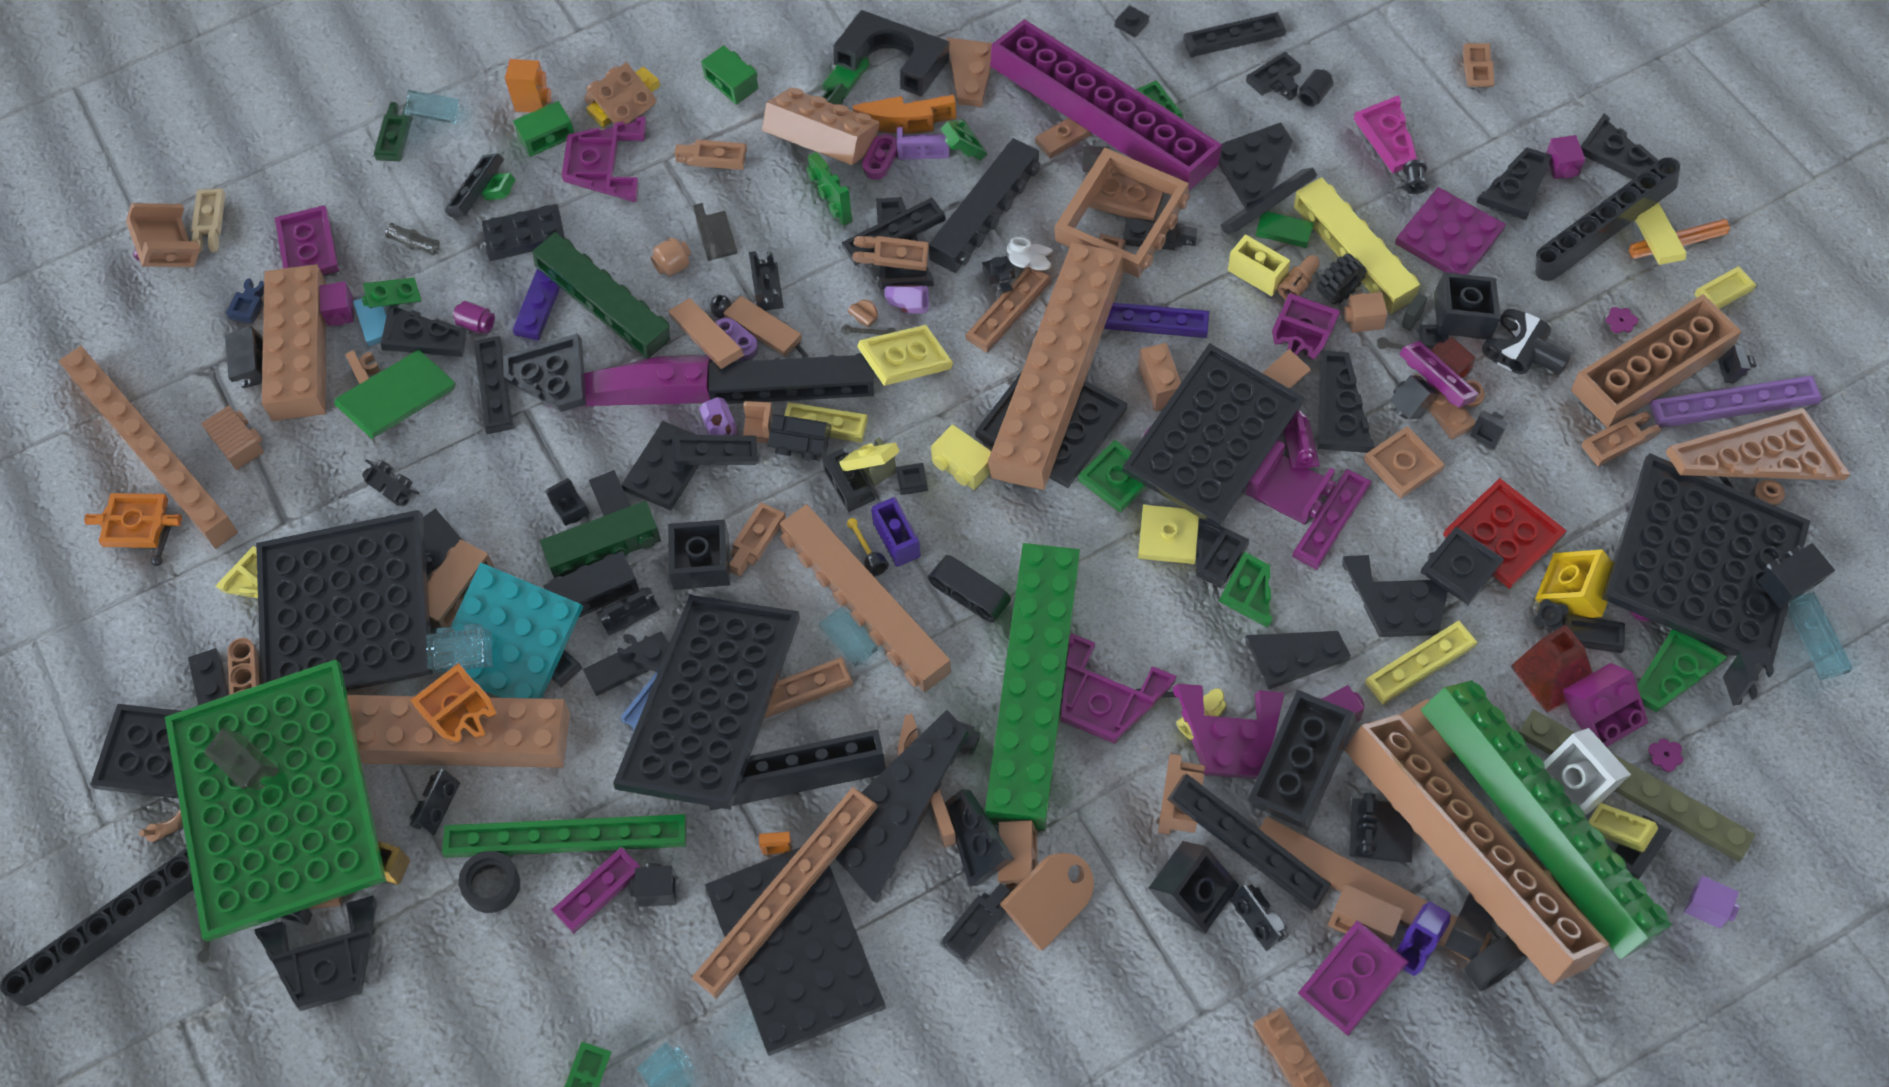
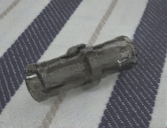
[385,222,440,256]

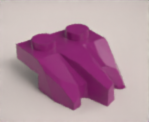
[1272,293,1340,361]

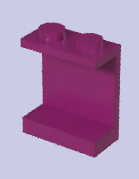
[1246,441,1336,525]

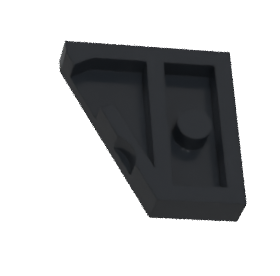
[1196,518,1249,588]

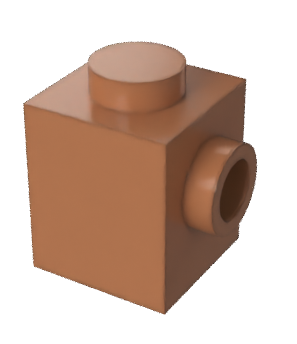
[1343,292,1387,333]

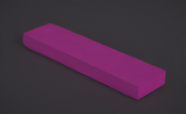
[1292,469,1372,570]

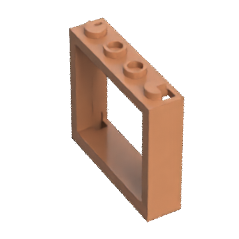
[1054,148,1191,278]

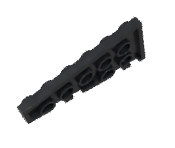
[835,710,969,903]

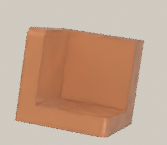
[743,401,773,443]

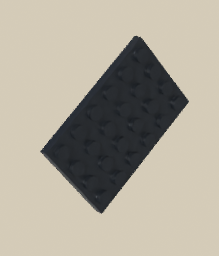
[1122,343,1305,529]
[705,846,886,1056]

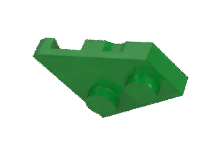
[941,119,988,160]
[1218,552,1272,628]

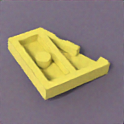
[216,546,258,599]

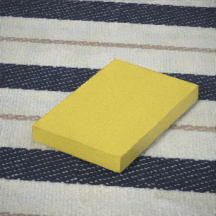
[857,325,953,386]

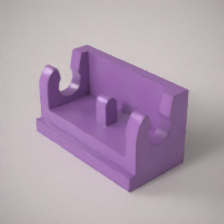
[897,127,949,160]

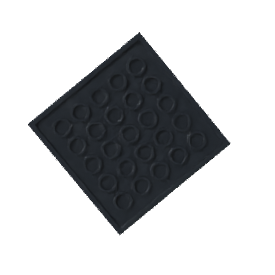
[1602,453,1811,664]
[256,510,433,691]

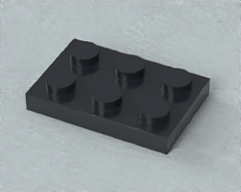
[482,203,565,261]
[621,421,699,511]

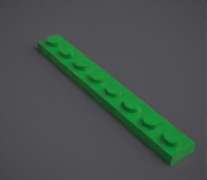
[442,814,687,858]

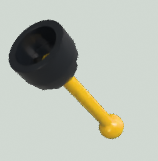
[847,518,889,577]

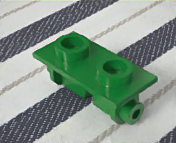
[362,277,422,308]

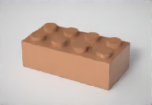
[762,88,879,165]

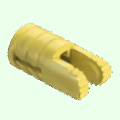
[1176,688,1227,740]

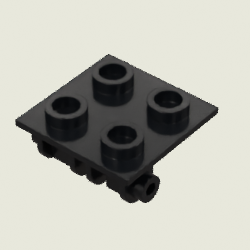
[423,508,462,575]
[1349,793,1413,863]

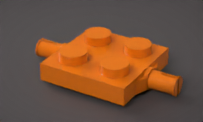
[84,493,182,548]

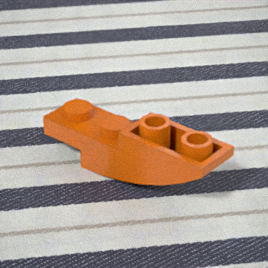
[852,95,956,134]

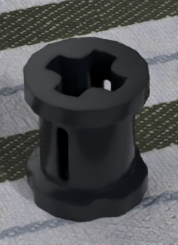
[1403,159,1428,195]

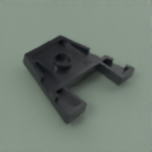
[1342,553,1448,637]
[254,895,377,1011]

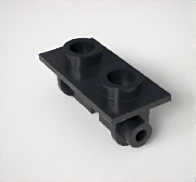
[362,459,420,506]
[596,587,660,636]
[409,768,461,836]
[1230,884,1289,951]

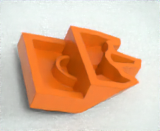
[410,663,496,742]

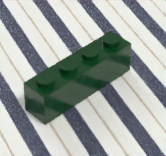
[539,500,661,578]

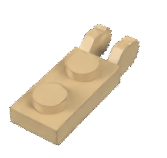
[191,188,226,253]

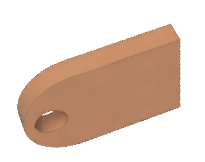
[1000,852,1094,951]

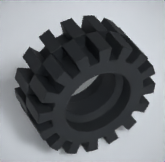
[1317,254,1367,305]

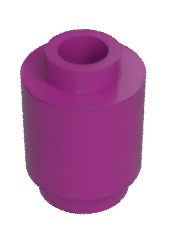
[453,301,495,334]

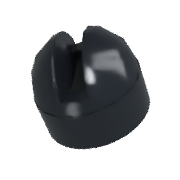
[710,294,731,318]

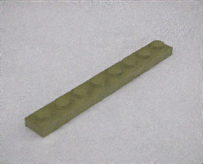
[1519,709,1756,862]

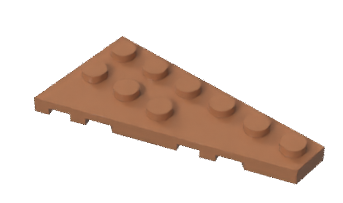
[1665,408,1851,481]

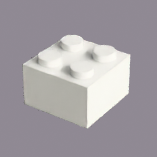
[1543,728,1631,815]

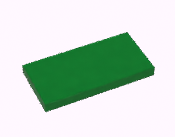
[334,350,456,439]

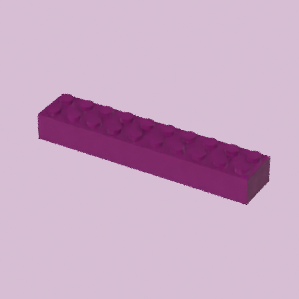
[990,19,1222,192]

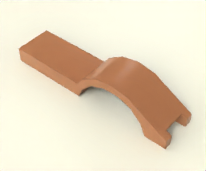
[897,713,956,847]

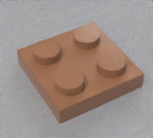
[1364,426,1445,499]

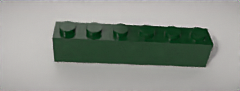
[532,232,670,359]

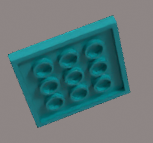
[433,562,584,699]

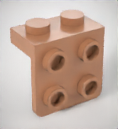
[584,62,657,124]

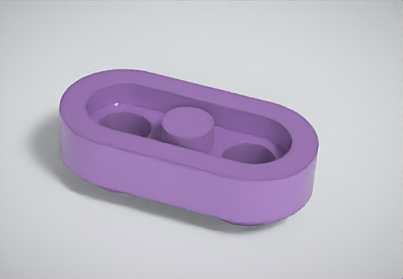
[715,318,758,361]

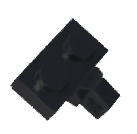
[1246,52,1301,101]

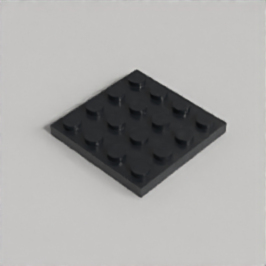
[975,371,1128,488]

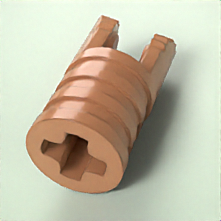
[1277,255,1320,300]

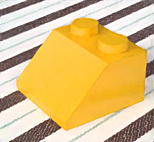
[1535,549,1613,618]

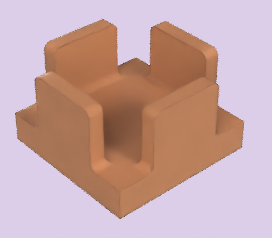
[1158,754,1205,835]

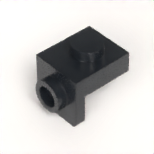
[545,478,590,526]

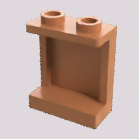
[126,203,200,267]

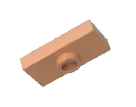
[1035,118,1091,159]

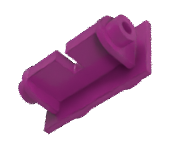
[1284,411,1320,469]

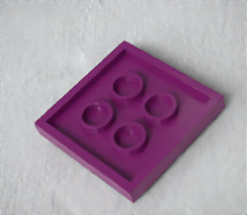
[1395,187,1506,275]

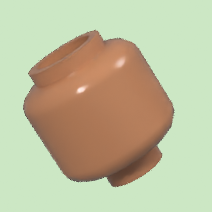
[650,237,691,277]

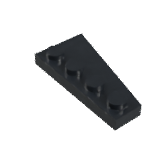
[876,197,934,290]
[1317,350,1375,453]

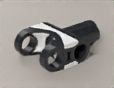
[1482,309,1572,375]

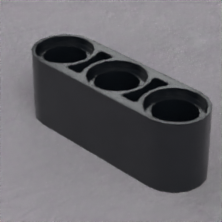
[928,555,1011,623]
[1444,892,1494,960]

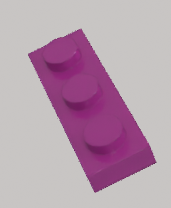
[1399,341,1479,408]
[551,847,640,934]

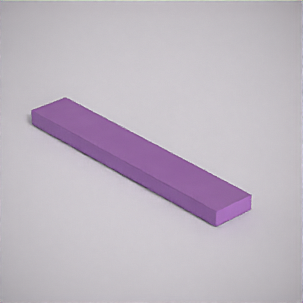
[1650,375,1822,428]

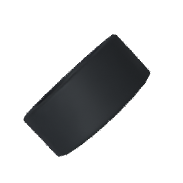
[458,851,520,913]
[1465,935,1528,991]

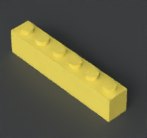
[1294,177,1420,314]

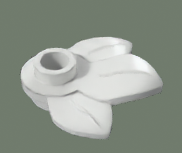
[1006,237,1053,270]

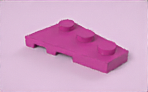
[1354,95,1417,174]

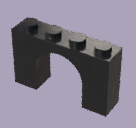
[833,10,950,97]

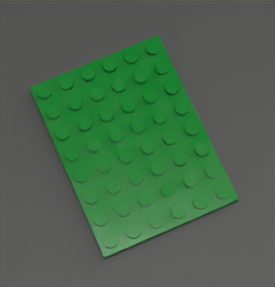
[165,659,386,942]

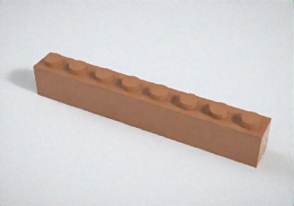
[780,504,951,693]

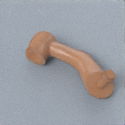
[139,810,183,842]

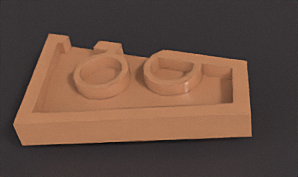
[947,37,992,107]

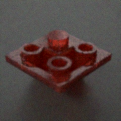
[1511,625,1593,713]

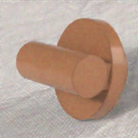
[847,299,878,327]

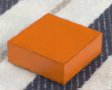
[759,832,793,855]

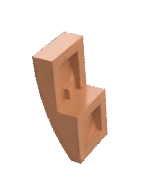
[1463,43,1494,87]

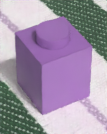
[1684,875,1740,929]

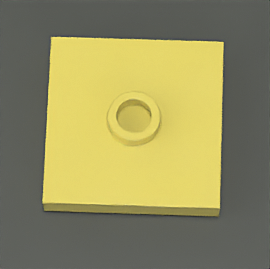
[1138,505,1199,564]

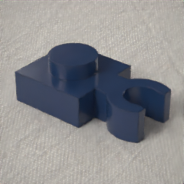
[226,278,264,324]

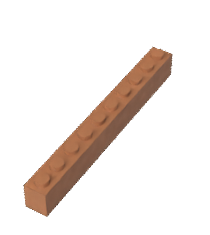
[58,346,239,549]

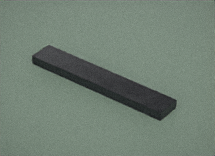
[1167,773,1331,911]

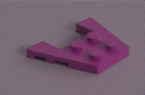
[561,117,647,202]
[1061,633,1177,744]
[1173,683,1284,779]

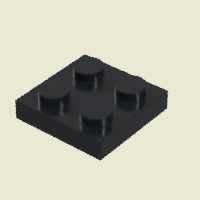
[1420,527,1504,606]

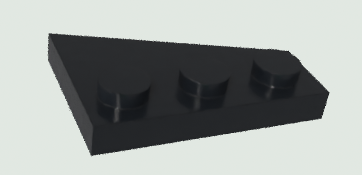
[1245,631,1351,689]
[944,789,1014,886]

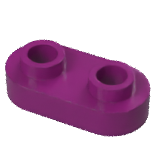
[862,134,898,180]

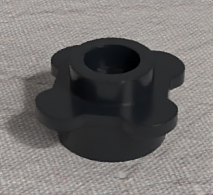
[1534,599,1569,632]

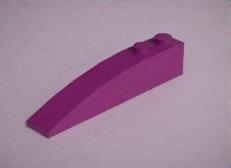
[549,355,713,407]

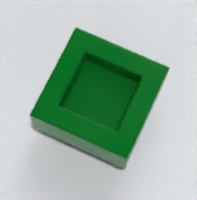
[481,172,516,201]

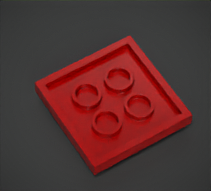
[1443,478,1567,589]

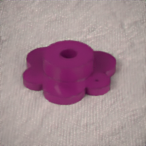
[1606,307,1638,333]
[1648,738,1683,772]

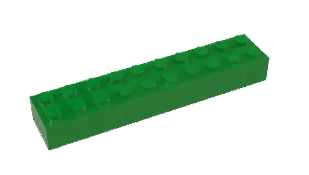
[985,543,1080,831]
[1421,680,1672,960]

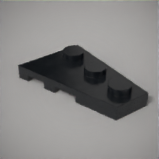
[1580,113,1658,180]
[1476,147,1552,219]
[380,305,467,357]

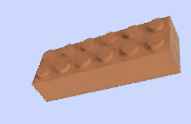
[262,264,326,421]
[1571,294,1742,428]

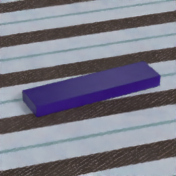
[1104,302,1210,338]

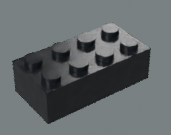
[1248,690,1357,831]

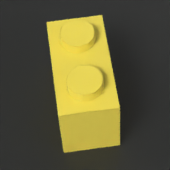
[1228,234,1290,296]
[931,424,991,490]

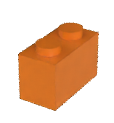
[505,59,551,112]

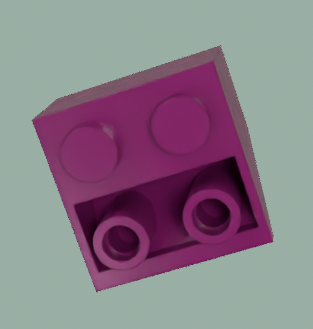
[1563,663,1649,747]

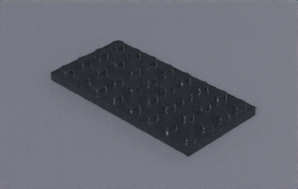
[613,595,800,810]

